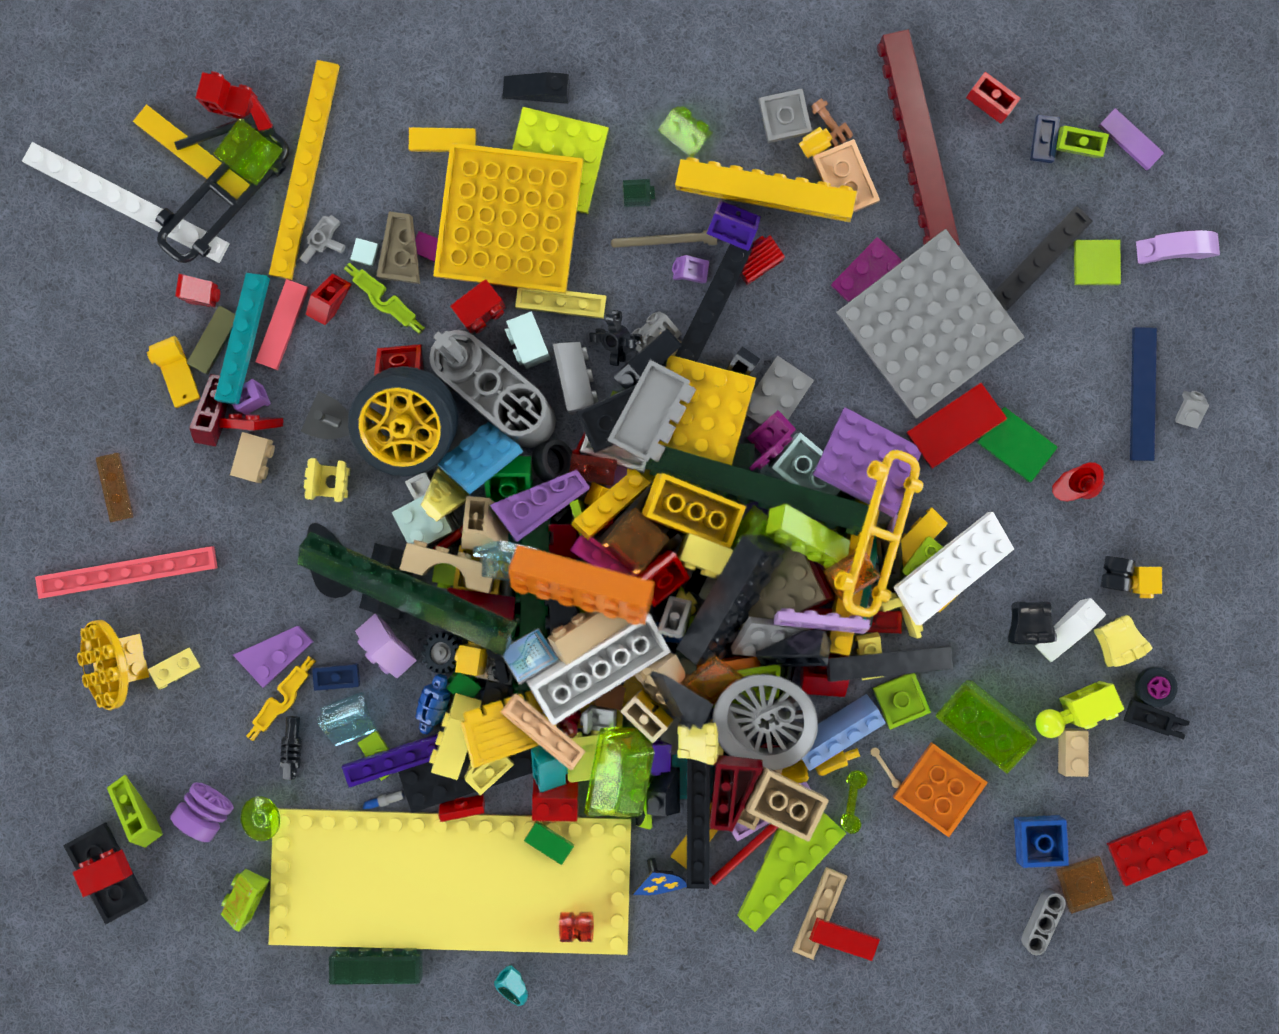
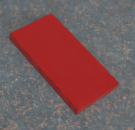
[906,383,1007,469]

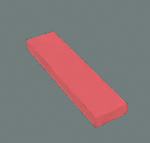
[255,279,309,370]

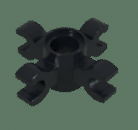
[589,310,643,366]

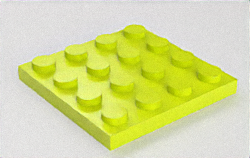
[512,107,609,214]

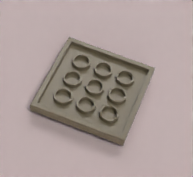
[716,528,827,631]

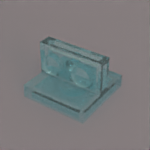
[473,541,538,581]
[317,692,377,746]

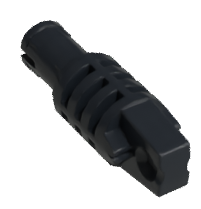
[280,716,302,780]

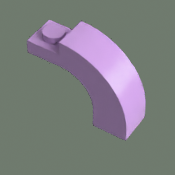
[1136,231,1220,264]

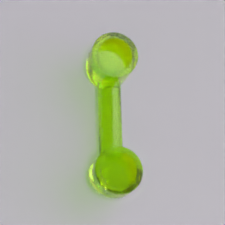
[840,770,868,834]

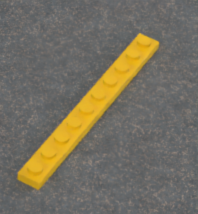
[269,60,340,280]

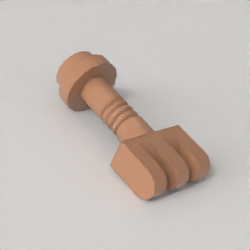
[811,98,853,147]

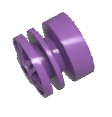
[171,782,234,842]

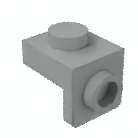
[1175,391,1209,429]
[580,705,617,734]

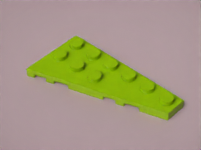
[737,812,846,932]

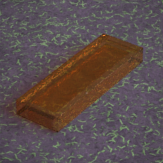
[96,453,134,523]

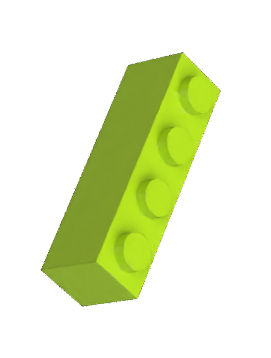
[766,504,850,570]

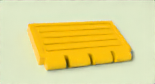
[461,690,556,768]

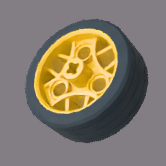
[348,366,459,477]

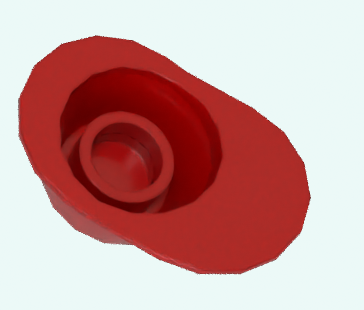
[1052,462,1105,502]

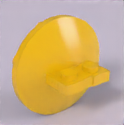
[77,620,150,710]

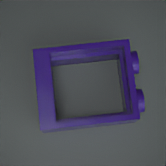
[706,200,761,251]

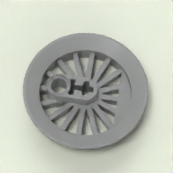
[713,674,818,770]

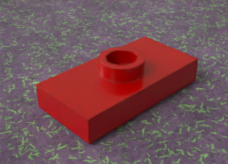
[438,794,485,822]

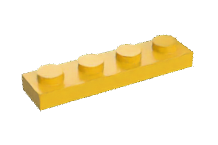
[572,468,650,540]

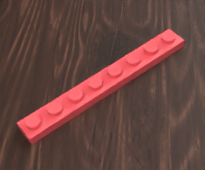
[35,546,218,599]

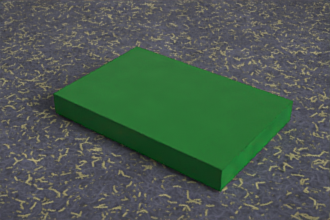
[976,407,1058,483]

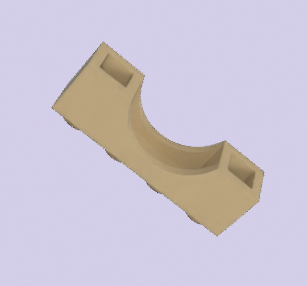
[400,540,498,593]

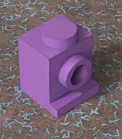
[232,379,271,415]

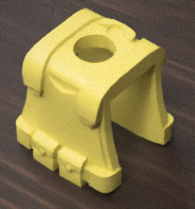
[304,458,350,502]
[1094,615,1153,667]
[677,719,724,765]

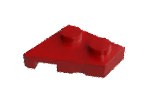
[219,413,283,430]

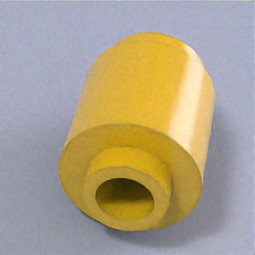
[798,127,833,158]

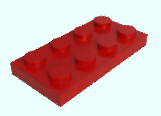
[1107,810,1208,886]

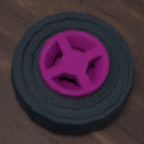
[1135,667,1178,707]

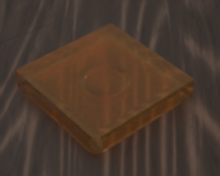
[680,656,744,705]
[1055,856,1114,914]

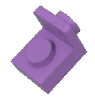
[672,255,709,284]

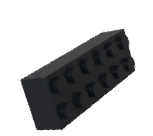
[677,534,786,665]

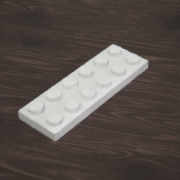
[893,512,1014,625]

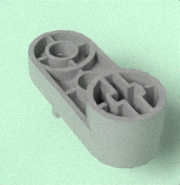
[429,330,556,448]

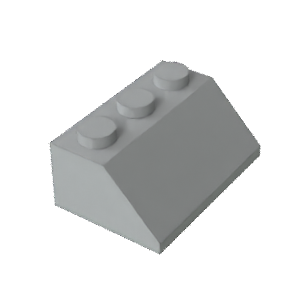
[553,342,598,415]

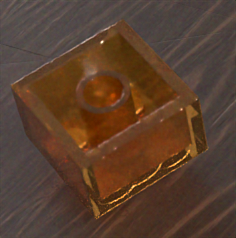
[601,508,670,575]

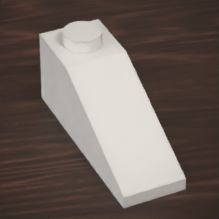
[1035,598,1106,662]

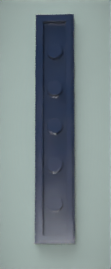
[1130,327,1157,461]

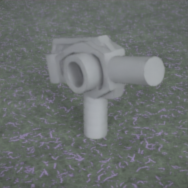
[299,215,345,264]

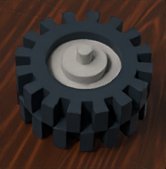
[421,633,463,674]

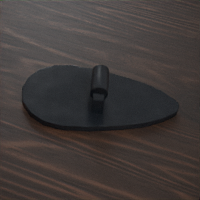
[306,523,358,598]

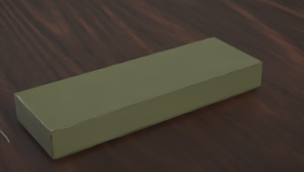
[187,305,236,375]

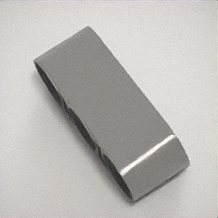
[1021,889,1066,955]

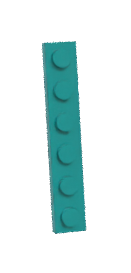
[214,273,270,405]

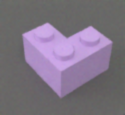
[355,614,417,678]

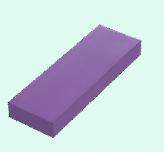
[1099,108,1164,170]

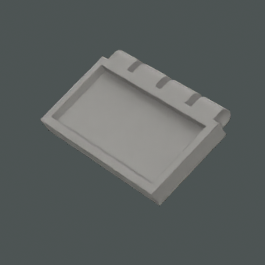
[607,360,696,462]

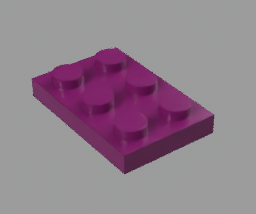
[830,237,902,302]

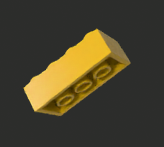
[641,473,746,549]

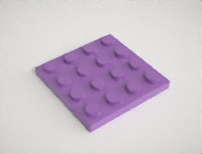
[813,407,921,518]

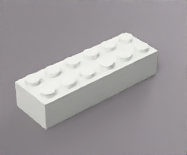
[526,613,670,725]

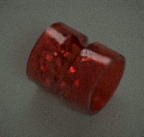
[559,912,594,942]

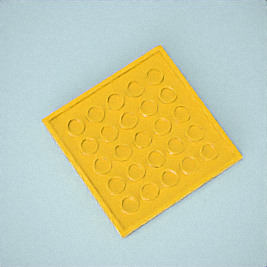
[433,143,584,294]

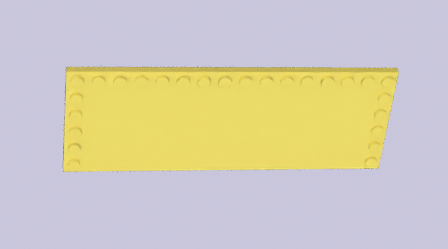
[268,808,631,955]

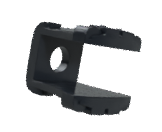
[1008,601,1057,645]

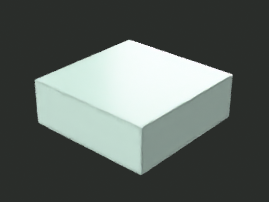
[351,238,379,266]

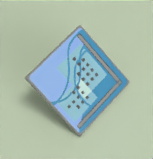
[499,628,560,685]

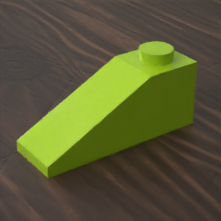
[107,775,163,848]

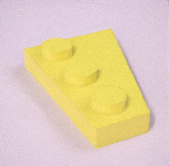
[420,467,470,522]

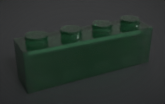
[329,947,423,985]

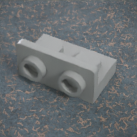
[632,311,682,353]

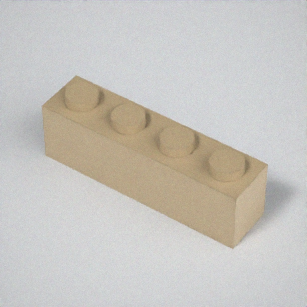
[547,611,630,665]

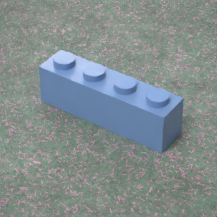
[802,694,886,771]

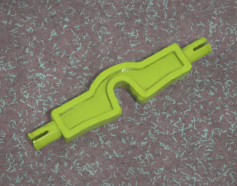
[344,263,425,335]

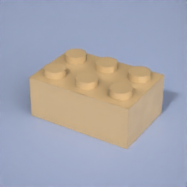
[744,766,829,842]

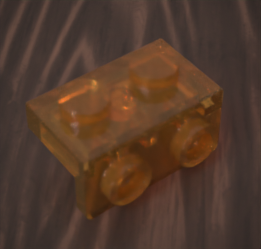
[824,551,881,601]

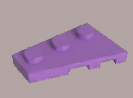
[233,626,314,688]

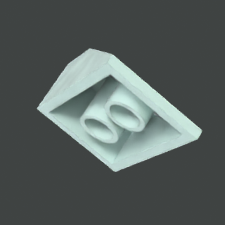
[768,433,840,510]

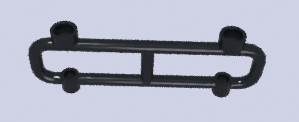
[155,128,289,263]

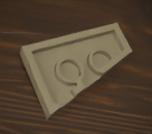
[376,212,420,284]

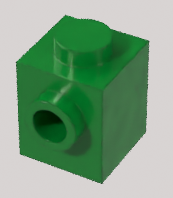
[446,671,484,698]

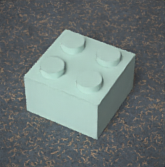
[505,311,551,369]
[392,495,455,546]

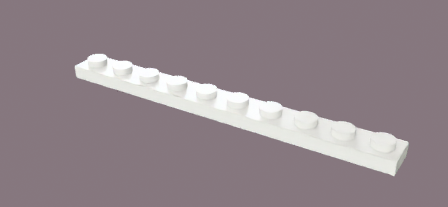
[22,142,229,263]

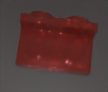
[569,454,617,485]

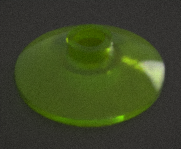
[241,796,280,842]

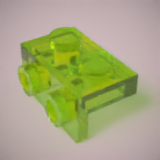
[658,106,713,158]

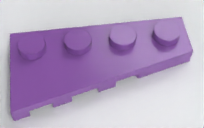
[490,470,590,542]

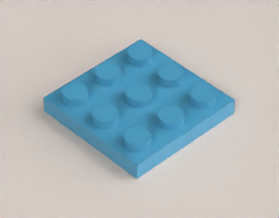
[438,422,523,494]

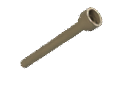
[611,227,717,248]

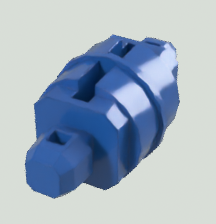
[415,674,451,735]

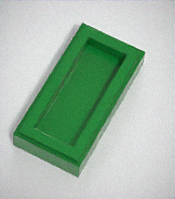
[524,821,574,865]

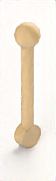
[871,748,901,788]

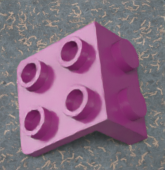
[747,410,796,471]

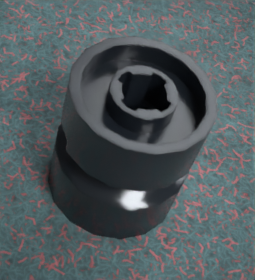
[1100,556,1136,592]

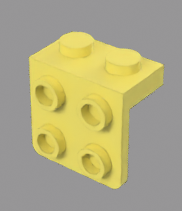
[879,592,923,639]
[567,730,612,782]

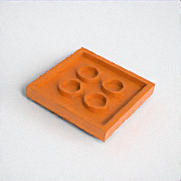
[893,742,988,837]

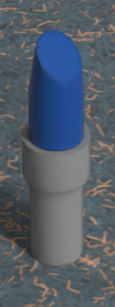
[363,791,404,810]

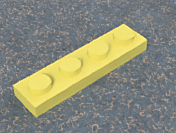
[515,288,606,319]

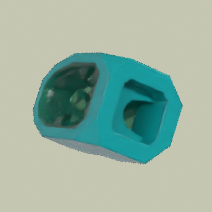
[494,965,528,1006]

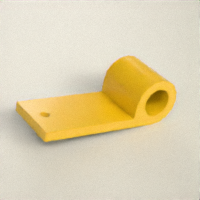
[147,336,201,408]

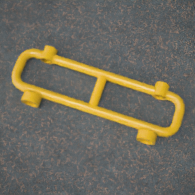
[834,450,923,618]

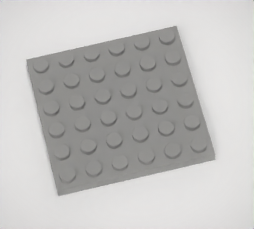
[836,229,1024,419]

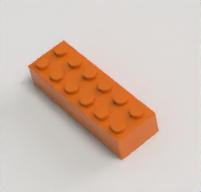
[509,545,654,625]

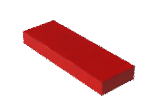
[809,918,880,961]

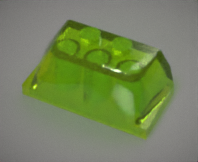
[935,680,1037,774]
[584,727,654,817]

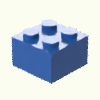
[1014,815,1069,868]

